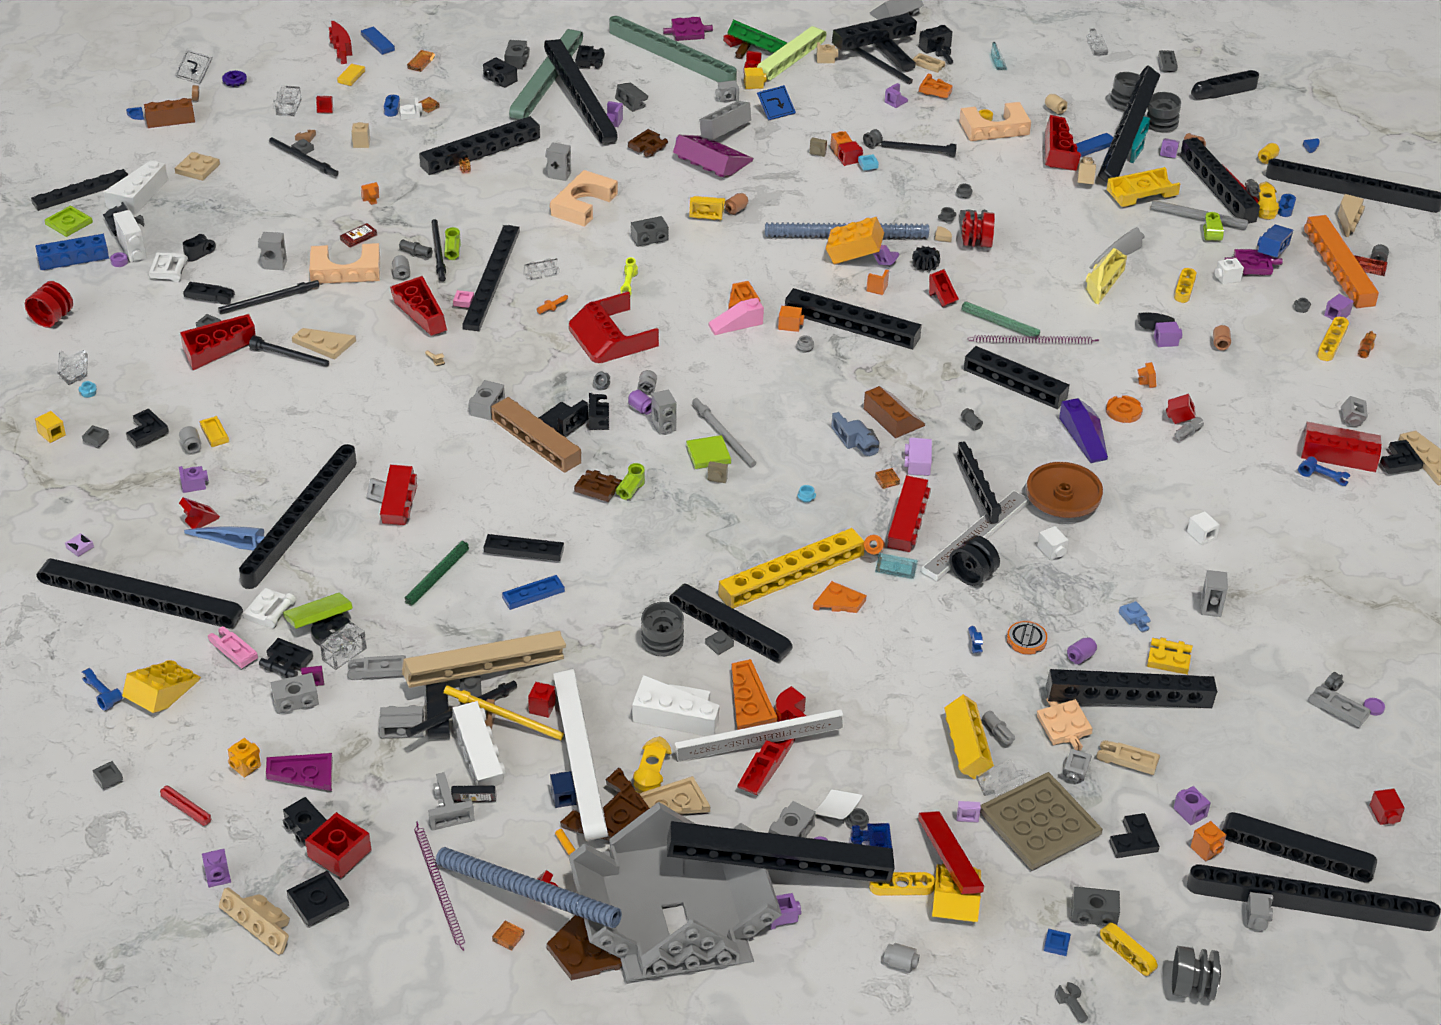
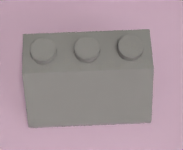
[869,0,924,20]

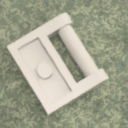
[149,253,188,282]
[243,588,296,628]

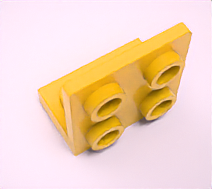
[689,196,725,220]

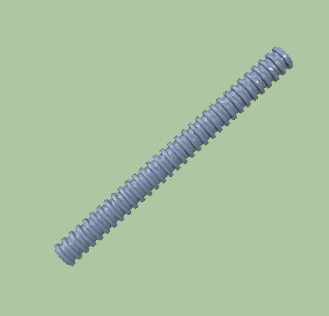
[765,222,930,239]
[436,847,622,928]

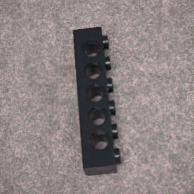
[832,13,917,51]
[964,346,1070,410]

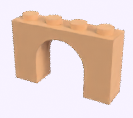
[959,102,1031,141]
[550,170,618,227]
[309,243,380,284]

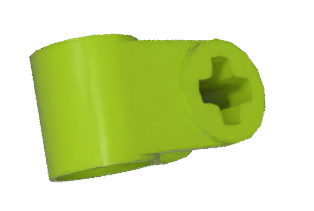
[1203,212,1224,240]

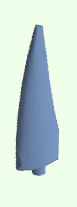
[184,526,265,550]

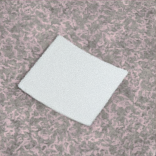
[815,789,863,819]

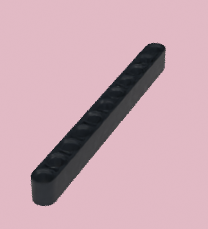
[544,39,618,144]
[1098,65,1160,183]
[1265,158,1441,213]
[239,444,357,589]
[36,558,243,629]
[1187,864,1441,931]

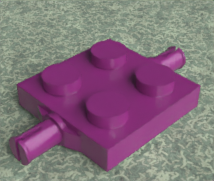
[663,17,713,41]
[1224,249,1283,275]

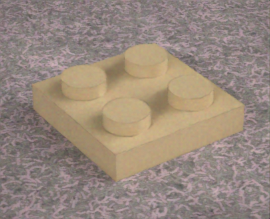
[175,152,220,181]

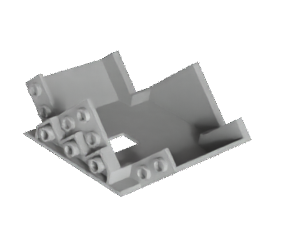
[568,802,782,981]

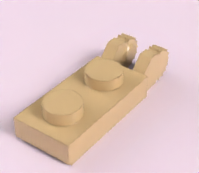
[1096,740,1160,775]

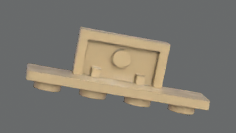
[219,887,290,955]

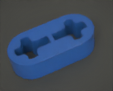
[384,94,400,117]
[1278,194,1296,217]

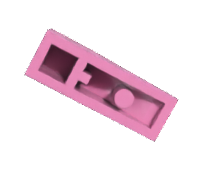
[708,298,764,335]

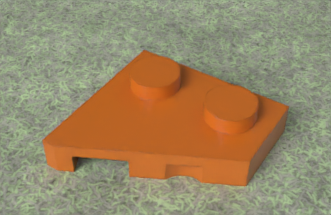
[919,73,953,98]
[728,281,760,310]
[813,581,867,613]

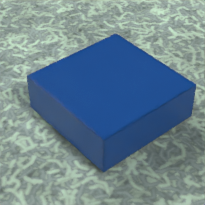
[1044,928,1071,956]

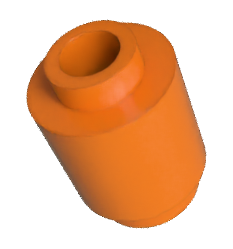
[864,535,885,555]

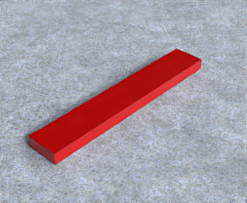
[918,811,984,894]

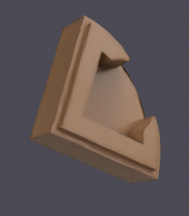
[295,129,316,142]
[485,699,496,729]

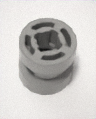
[637,370,657,395]

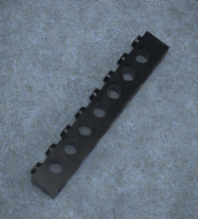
[419,116,540,175]
[1180,137,1260,224]
[785,288,922,350]
[1046,669,1218,709]

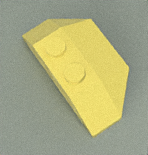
[1086,248,1127,305]

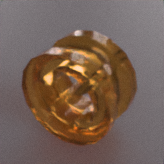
[459,157,471,173]

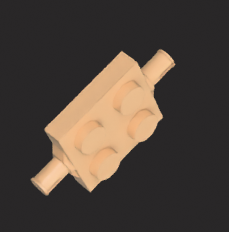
[1037,698,1093,751]

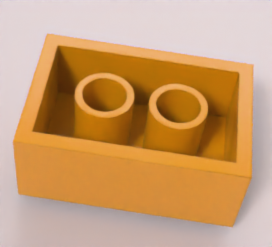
[826,217,884,264]

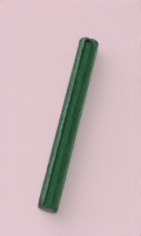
[962,301,1041,339]
[404,541,469,606]

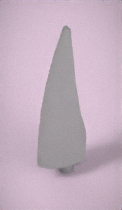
[1089,227,1145,269]

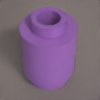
[628,390,652,415]
[1067,637,1097,664]

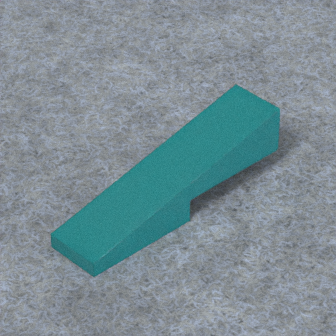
[1130,117,1150,163]

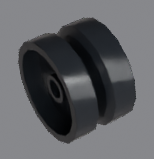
[949,535,1000,586]

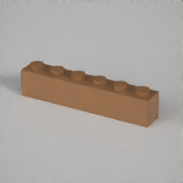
[491,397,582,473]

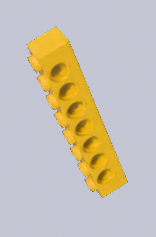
[718,528,864,609]

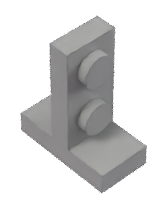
[428,772,475,831]

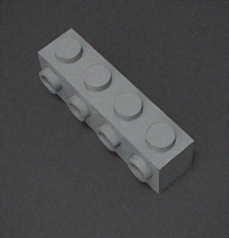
[699,101,752,140]

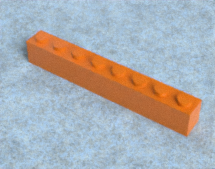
[1304,215,1379,308]

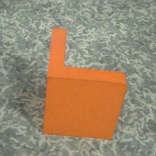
[867,269,889,295]

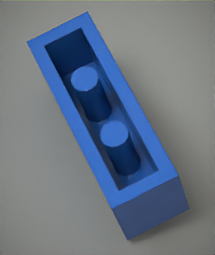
[1257,224,1294,258]

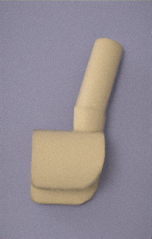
[425,350,445,366]

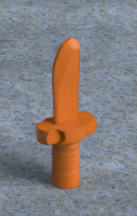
[537,295,568,314]

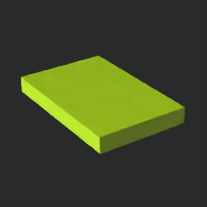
[283,592,353,629]

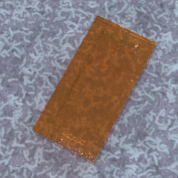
[407,50,435,72]

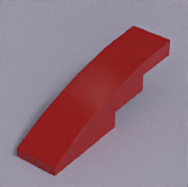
[737,738,795,795]

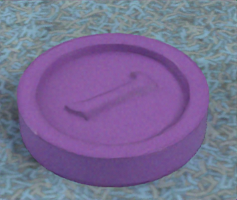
[1363,698,1385,716]

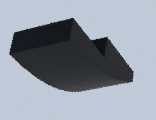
[1137,312,1175,330]

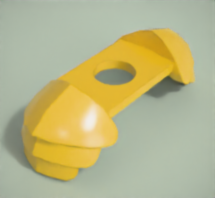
[1258,181,1279,220]
[633,736,672,793]

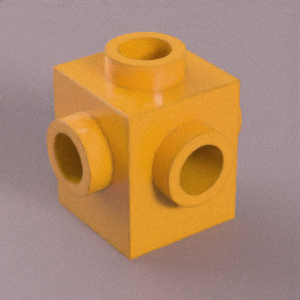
[227,738,261,778]

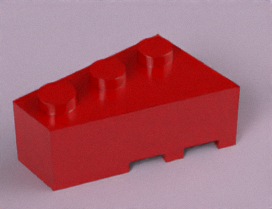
[380,464,418,525]

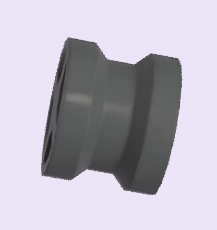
[863,129,883,148]
[1370,244,1389,265]

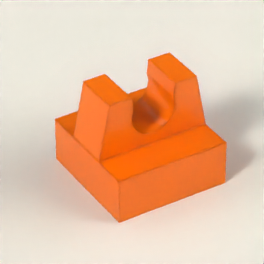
[361,182,379,205]
[1137,362,1157,388]

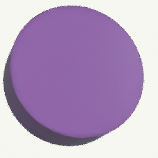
[110,252,128,267]

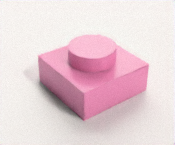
[453,290,474,308]

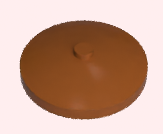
[1026,462,1103,518]

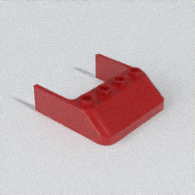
[569,291,659,363]

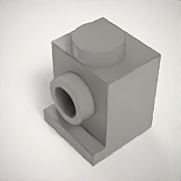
[715,80,739,102]
[1341,396,1368,426]
[1246,892,1273,930]

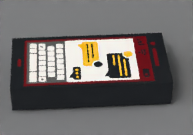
[451,785,497,802]

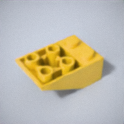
[122,660,201,713]
[932,863,981,922]

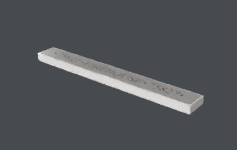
[921,490,1029,581]
[675,709,844,762]

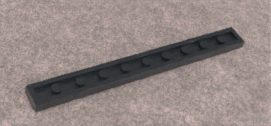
[462,225,520,332]

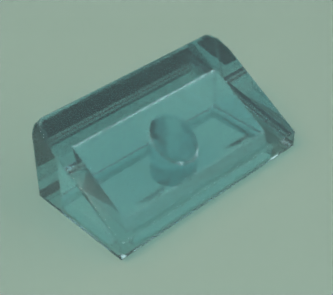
[991,42,1007,70]
[875,553,918,579]

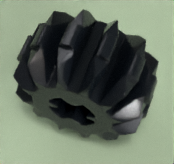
[912,246,941,272]

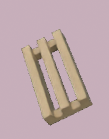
[912,53,945,73]

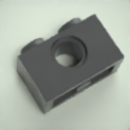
[504,40,530,69]
[631,216,669,247]
[1071,886,1120,926]

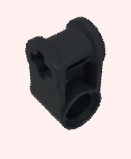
[182,234,216,262]

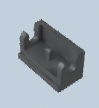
[615,82,648,112]

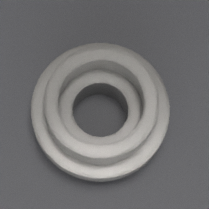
[797,335,814,351]

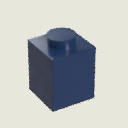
[550,771,577,808]

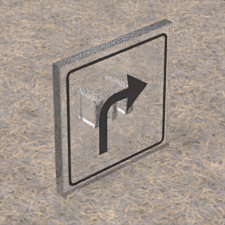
[175,50,213,84]

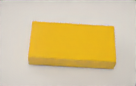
[337,63,365,86]
[199,416,229,447]

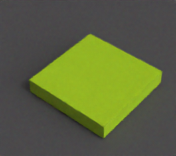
[44,205,93,237]
[686,435,731,469]

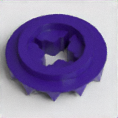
[222,70,247,87]

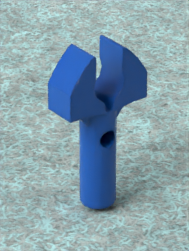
[968,626,983,653]

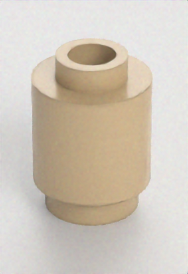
[1045,94,1067,114]

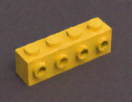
[944,694,994,779]

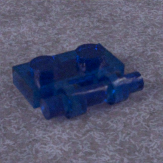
[850,823,892,848]

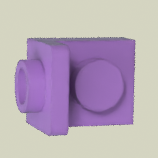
[1160,138,1180,158]
[873,245,899,265]

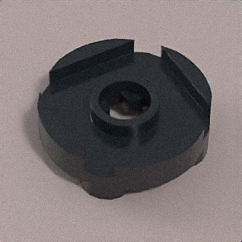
[311,613,353,648]

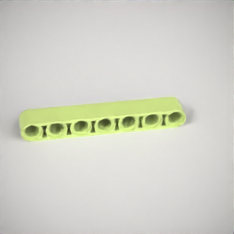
[757,26,827,80]

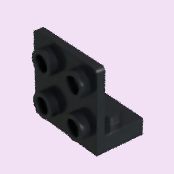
[538,399,588,436]

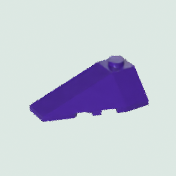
[1059,398,1108,463]

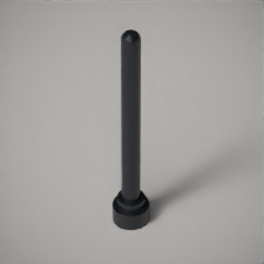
[881,141,957,156]
[249,335,329,367]

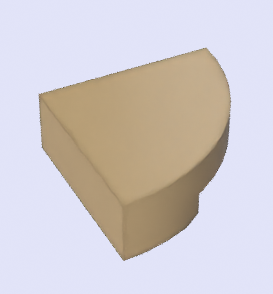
[935,226,952,242]

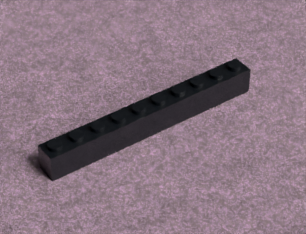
[667,821,895,884]

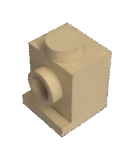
[816,42,838,63]

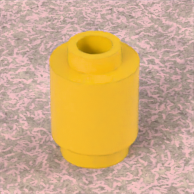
[1258,143,1280,164]

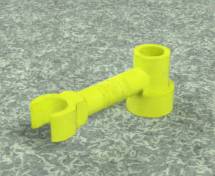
[620,257,638,296]

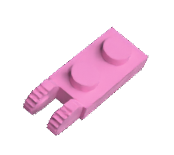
[208,626,258,669]

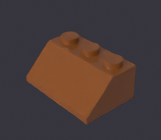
[144,98,195,128]
[863,386,925,439]

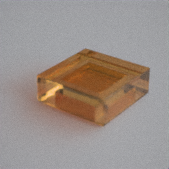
[418,97,440,113]
[875,468,900,489]
[492,920,525,951]

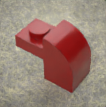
[775,686,806,722]

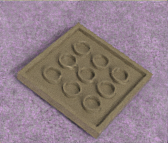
[980,772,1103,870]

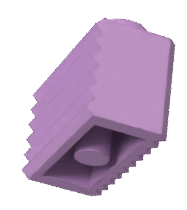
[904,438,932,476]

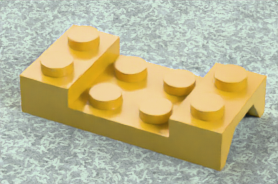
[1106,167,1181,207]

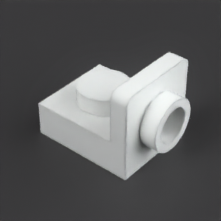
[400,97,422,120]

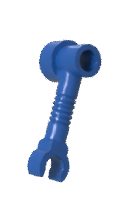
[1298,457,1351,486]
[82,668,123,711]

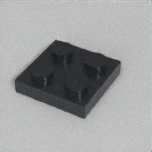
[286,871,349,926]

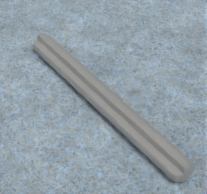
[1151,200,1248,229]

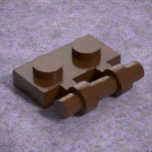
[628,129,668,157]
[574,470,622,502]

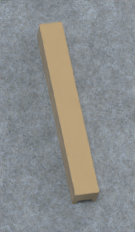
[402,631,566,688]

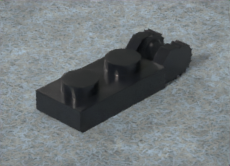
[183,281,235,305]

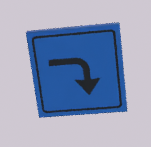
[757,85,796,121]

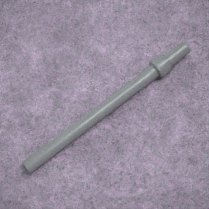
[692,398,756,467]

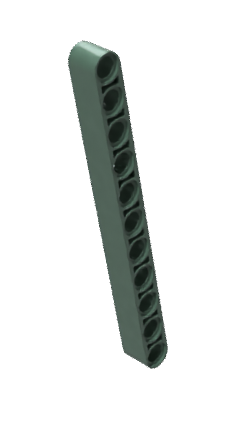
[609,16,737,83]
[509,29,583,120]

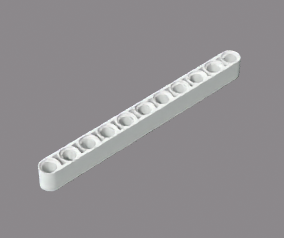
[553,668,608,842]

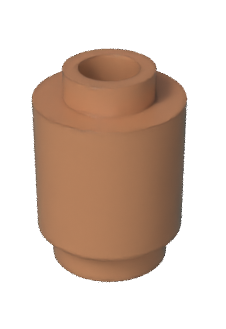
[725,193,749,215]
[1213,325,1231,350]

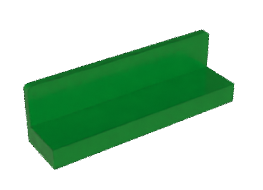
[727,19,787,53]

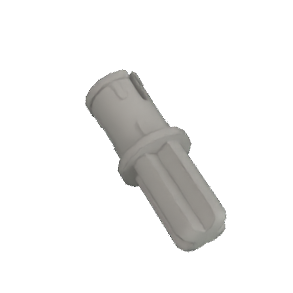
[1174,417,1204,440]
[982,711,1015,745]

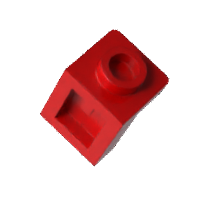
[744,51,762,68]

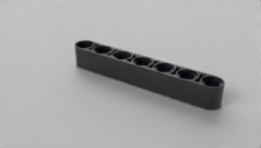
[669,583,793,662]
[1222,812,1377,883]

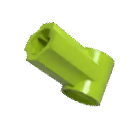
[444,227,461,260]
[616,463,645,500]

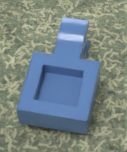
[1119,601,1151,632]

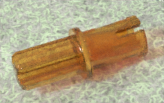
[1358,331,1376,358]

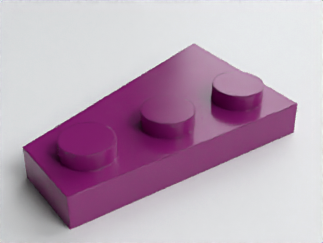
[266,753,333,791]

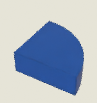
[126,107,144,120]
[1303,138,1320,153]

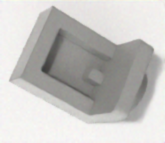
[1063,749,1092,781]

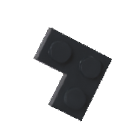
[126,408,169,447]
[1380,440,1424,474]
[1109,813,1160,858]

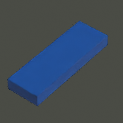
[361,26,395,55]
[1076,133,1114,157]
[502,575,565,610]

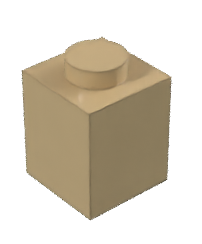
[351,122,370,148]

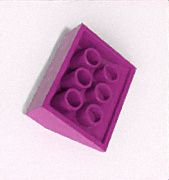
[673,134,754,177]

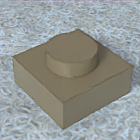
[809,137,827,157]
[708,461,728,483]

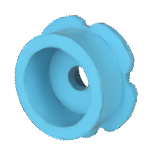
[78,381,97,398]
[797,485,816,502]

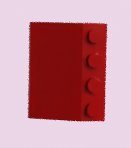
[1301,422,1382,473]

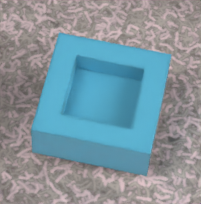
[858,154,879,170]

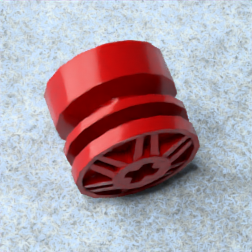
[962,211,995,248]
[24,281,73,328]

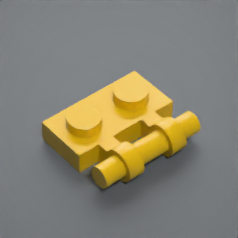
[1147,637,1193,675]

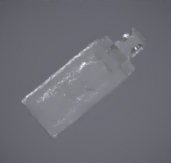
[1087,28,1108,56]

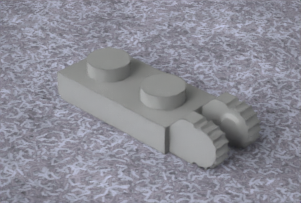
[347,655,406,680]
[1308,686,1371,727]

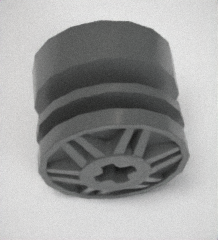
[1109,72,1139,110]
[1147,92,1181,132]
[641,602,684,657]
[1172,945,1221,1000]

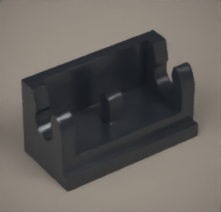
[589,393,609,430]

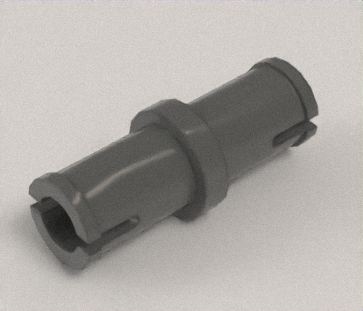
[1245,179,1261,197]
[399,239,433,258]

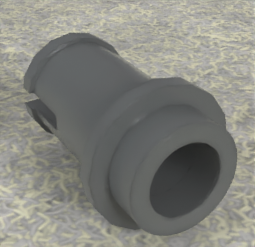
[961,408,983,430]

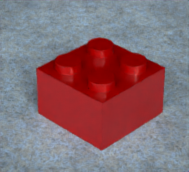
[305,812,372,878]

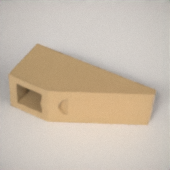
[1077,157,1096,184]
[1338,194,1365,237]

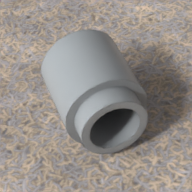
[392,255,410,279]
[179,426,201,453]
[884,943,920,972]

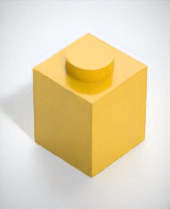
[744,67,766,89]
[35,411,66,443]

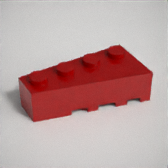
[1045,115,1081,171]
[390,276,447,336]
[180,314,256,370]
[888,475,931,552]

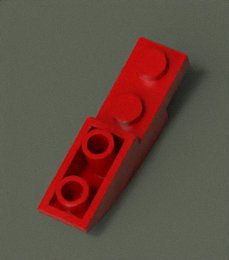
[329,21,353,64]

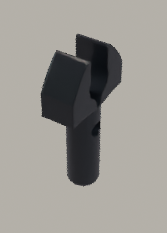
[936,45,953,65]

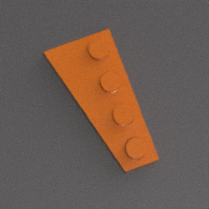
[731,659,777,730]

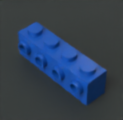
[35,233,109,270]

